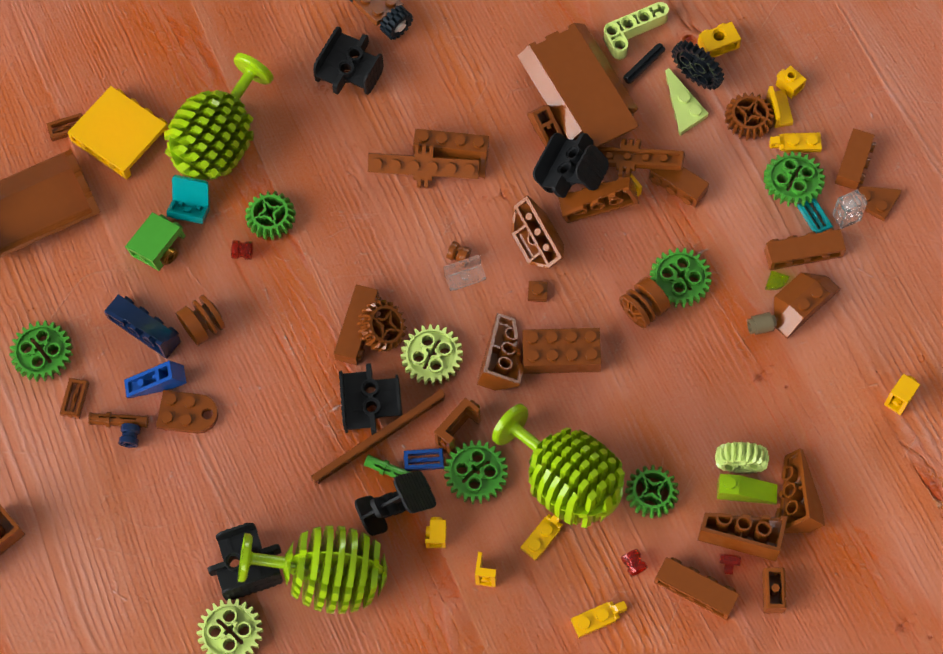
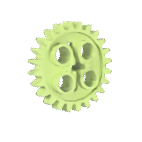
[400,324,463,386]
[197,598,263,654]

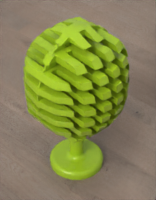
[164,53,274,180]
[492,404,625,528]
[238,525,388,614]

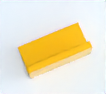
[766,86,793,128]
[475,552,497,587]

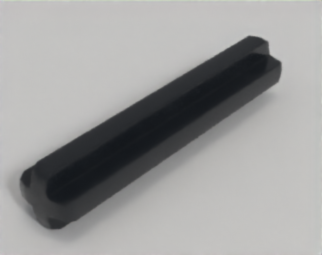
[623,43,665,84]

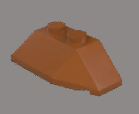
[511,196,564,269]
[774,272,840,338]

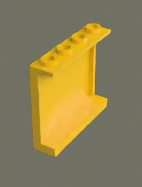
[67,86,168,180]

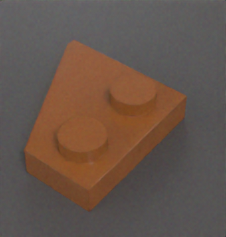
[851,186,902,221]

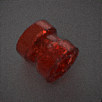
[231,240,253,260]
[621,549,648,577]

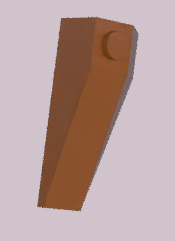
[477,313,523,391]

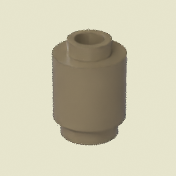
[747,312,777,335]

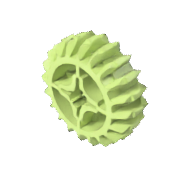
[715,441,769,474]

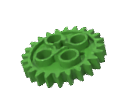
[763,151,825,207]
[650,248,712,308]
[9,321,73,382]
[444,440,508,504]

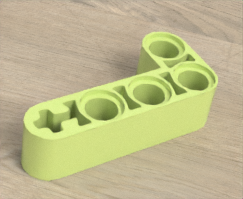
[603,2,669,60]

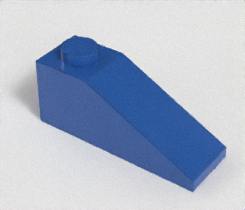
[124,360,187,398]

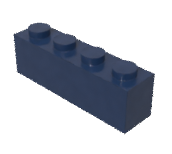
[104,294,181,359]

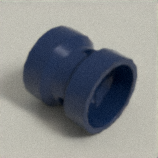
[118,423,141,448]

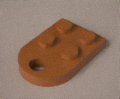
[156,390,218,434]

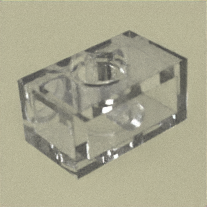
[832,189,867,229]

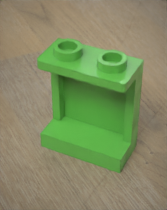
[125,212,186,271]

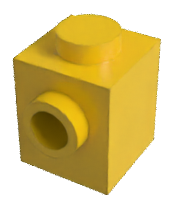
[776,65,807,99]

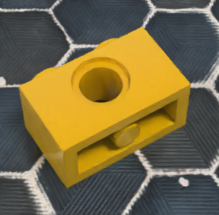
[698,22,741,57]
[884,374,920,415]

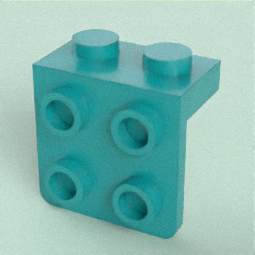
[167,175,210,224]

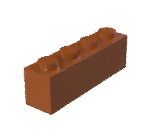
[764,229,846,270]
[334,284,381,365]
[654,557,739,620]

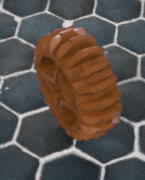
[724,92,775,141]
[357,300,407,352]

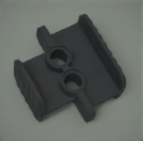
[313,26,384,95]
[533,133,609,198]
[339,363,403,435]
[355,471,436,536]
[207,523,283,601]

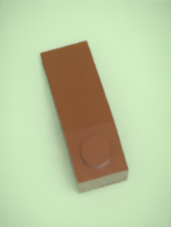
[527,105,563,147]

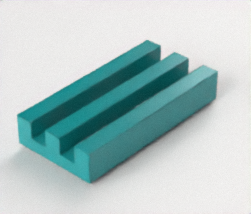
[797,198,833,233]

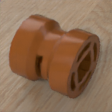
[446,241,472,266]

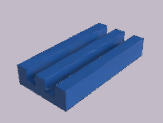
[404,448,444,471]

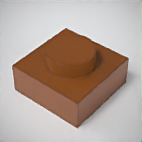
[528,281,548,302]

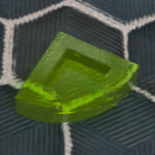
[765,270,790,290]

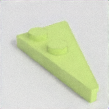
[665,68,709,136]

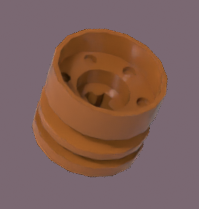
[619,277,671,329]
[176,295,225,346]

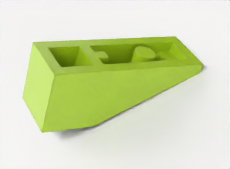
[717,474,778,505]

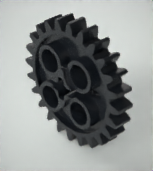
[671,40,724,90]

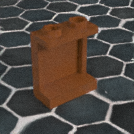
[434,398,481,455]

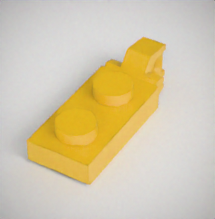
[769,132,822,153]
[520,513,563,561]
[570,601,627,638]

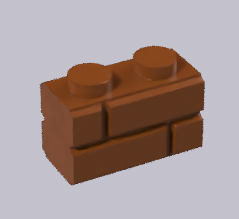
[762,568,787,613]

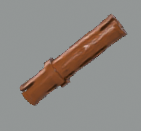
[88,412,149,428]

